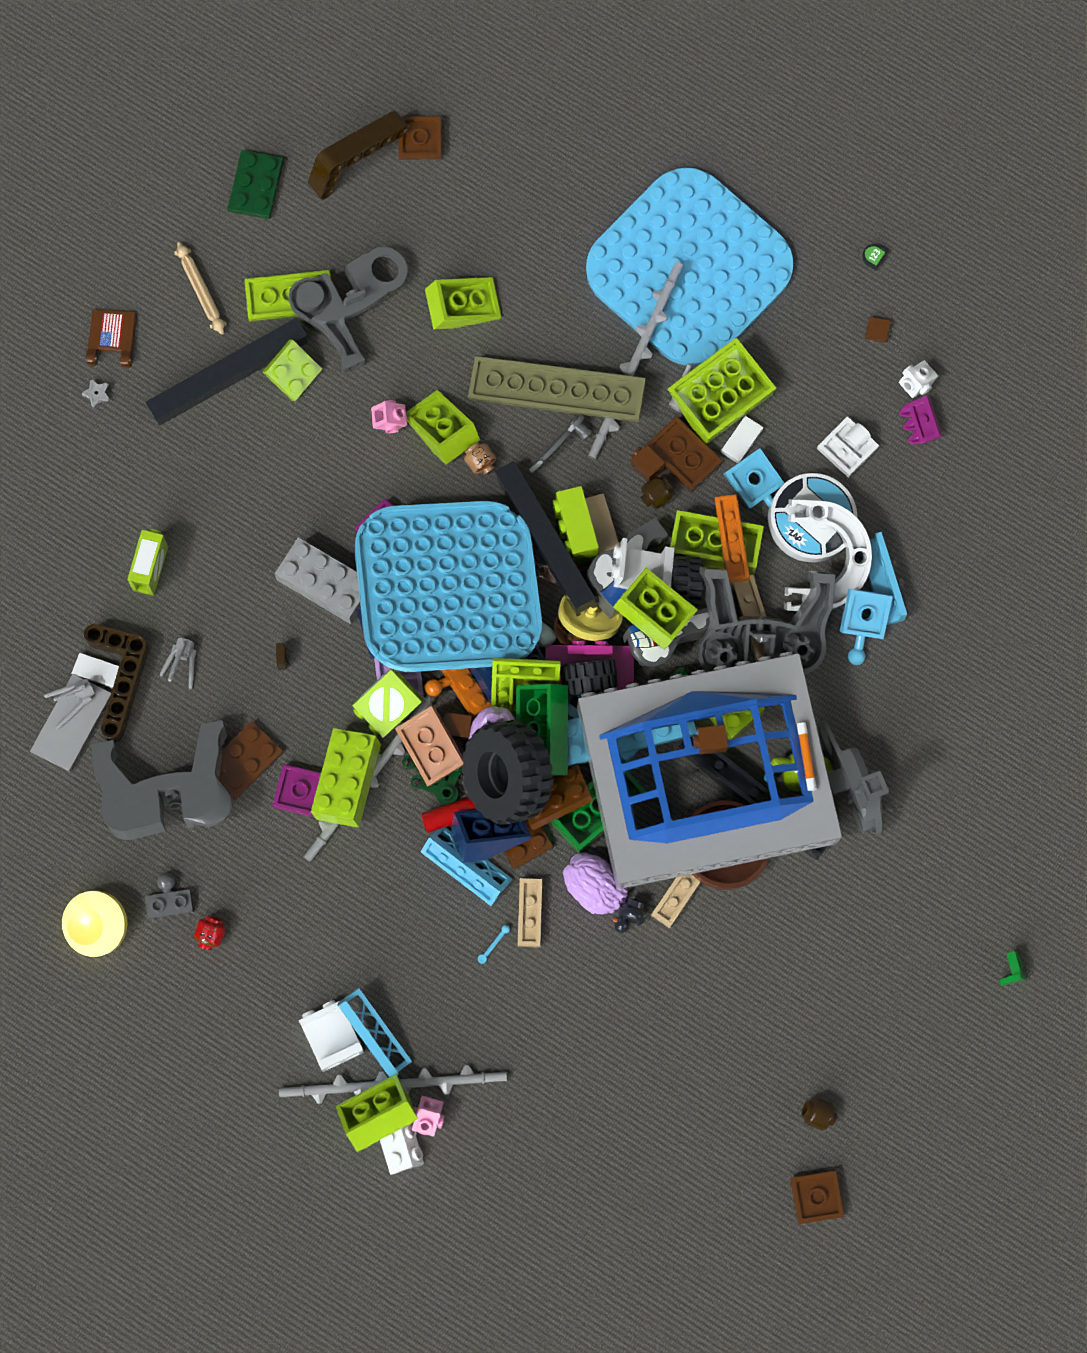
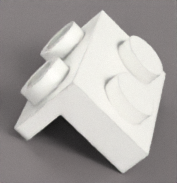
[380,1123,424,1175]

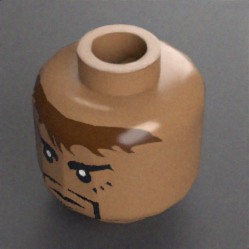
[464,442,496,475]

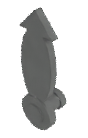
[529,414,592,473]

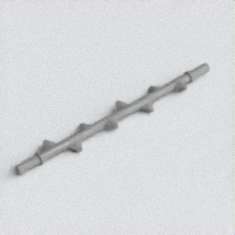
[588,262,683,459]
[304,695,436,862]
[279,1065,507,1104]

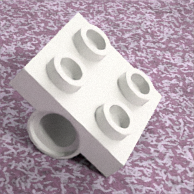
[817,417,879,478]

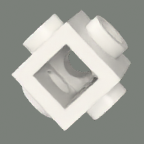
[899,360,938,398]

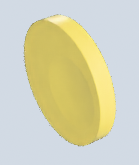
[558,596,623,641]
[62,890,127,957]

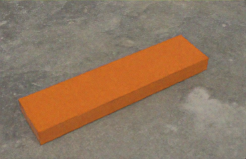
[714,494,750,583]

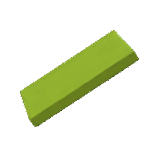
[245,270,331,322]

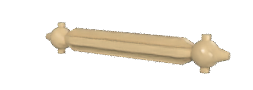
[174,242,227,335]

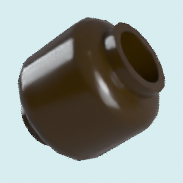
[640,476,674,509]
[801,1097,837,1131]

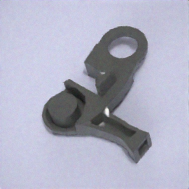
[288,247,408,375]
[817,718,889,836]

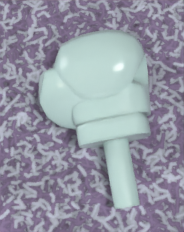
[537,622,556,648]

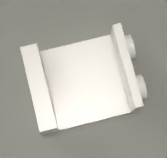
[611,538,674,589]
[299,1000,364,1072]

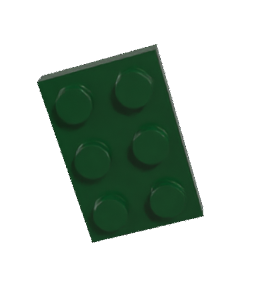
[227,150,283,220]

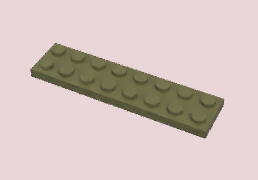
[468,356,646,422]

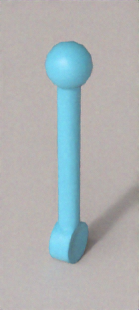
[478,925,510,964]

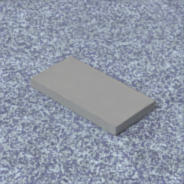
[30,674,111,772]

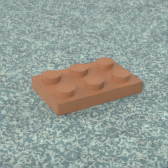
[395,706,464,786]

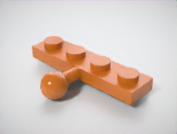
[425,668,491,718]

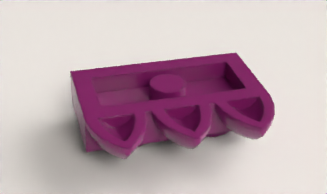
[899,396,943,445]

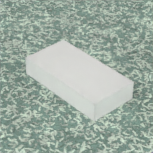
[721,416,763,463]
[72,653,119,688]

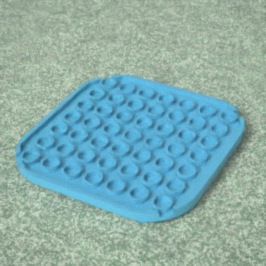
[586,168,793,366]
[355,501,542,672]

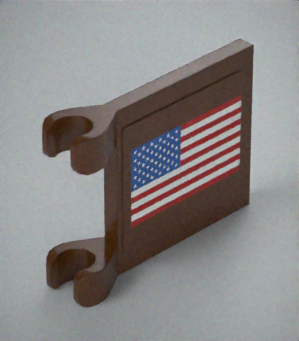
[86,309,136,368]

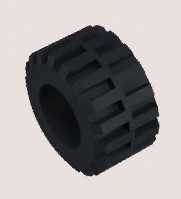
[671,555,704,609]
[560,658,618,695]

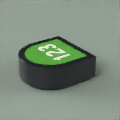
[862,244,888,271]

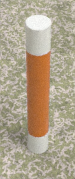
[797,722,817,791]

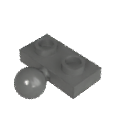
[145,873,193,919]

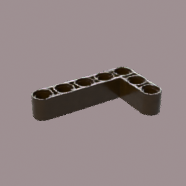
[308,110,410,200]
[84,624,149,743]

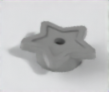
[82,380,110,407]

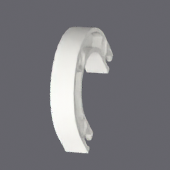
[784,499,872,611]

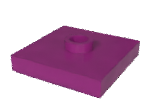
[272,764,321,818]

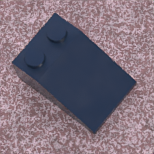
[451,810,531,863]

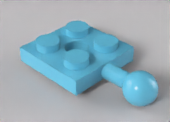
[724,448,785,509]
[840,588,893,665]

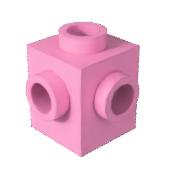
[371,400,407,433]
[412,1096,444,1136]

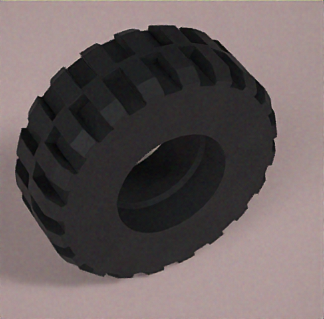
[462,720,553,824]

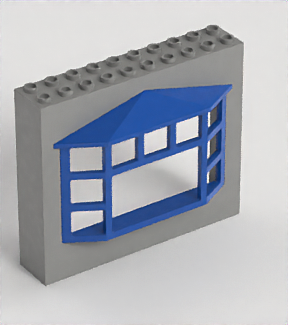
[577,652,842,890]

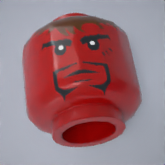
[193,915,226,950]

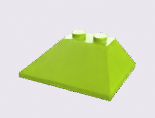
[491,658,560,719]

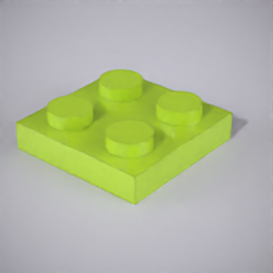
[263,340,322,401]

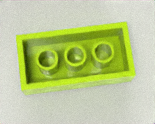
[670,510,764,575]
[311,728,381,828]

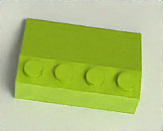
[668,338,776,444]

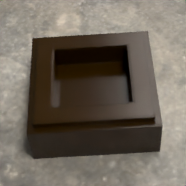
[276,643,287,670]

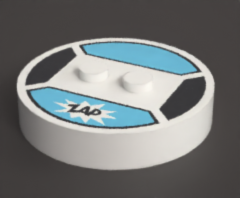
[768,473,857,562]

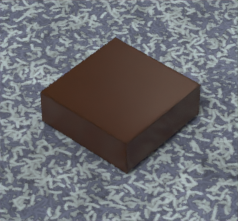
[865,317,891,343]

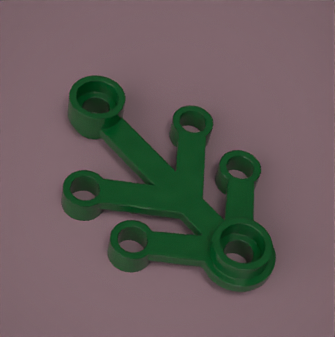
[402,739,462,805]

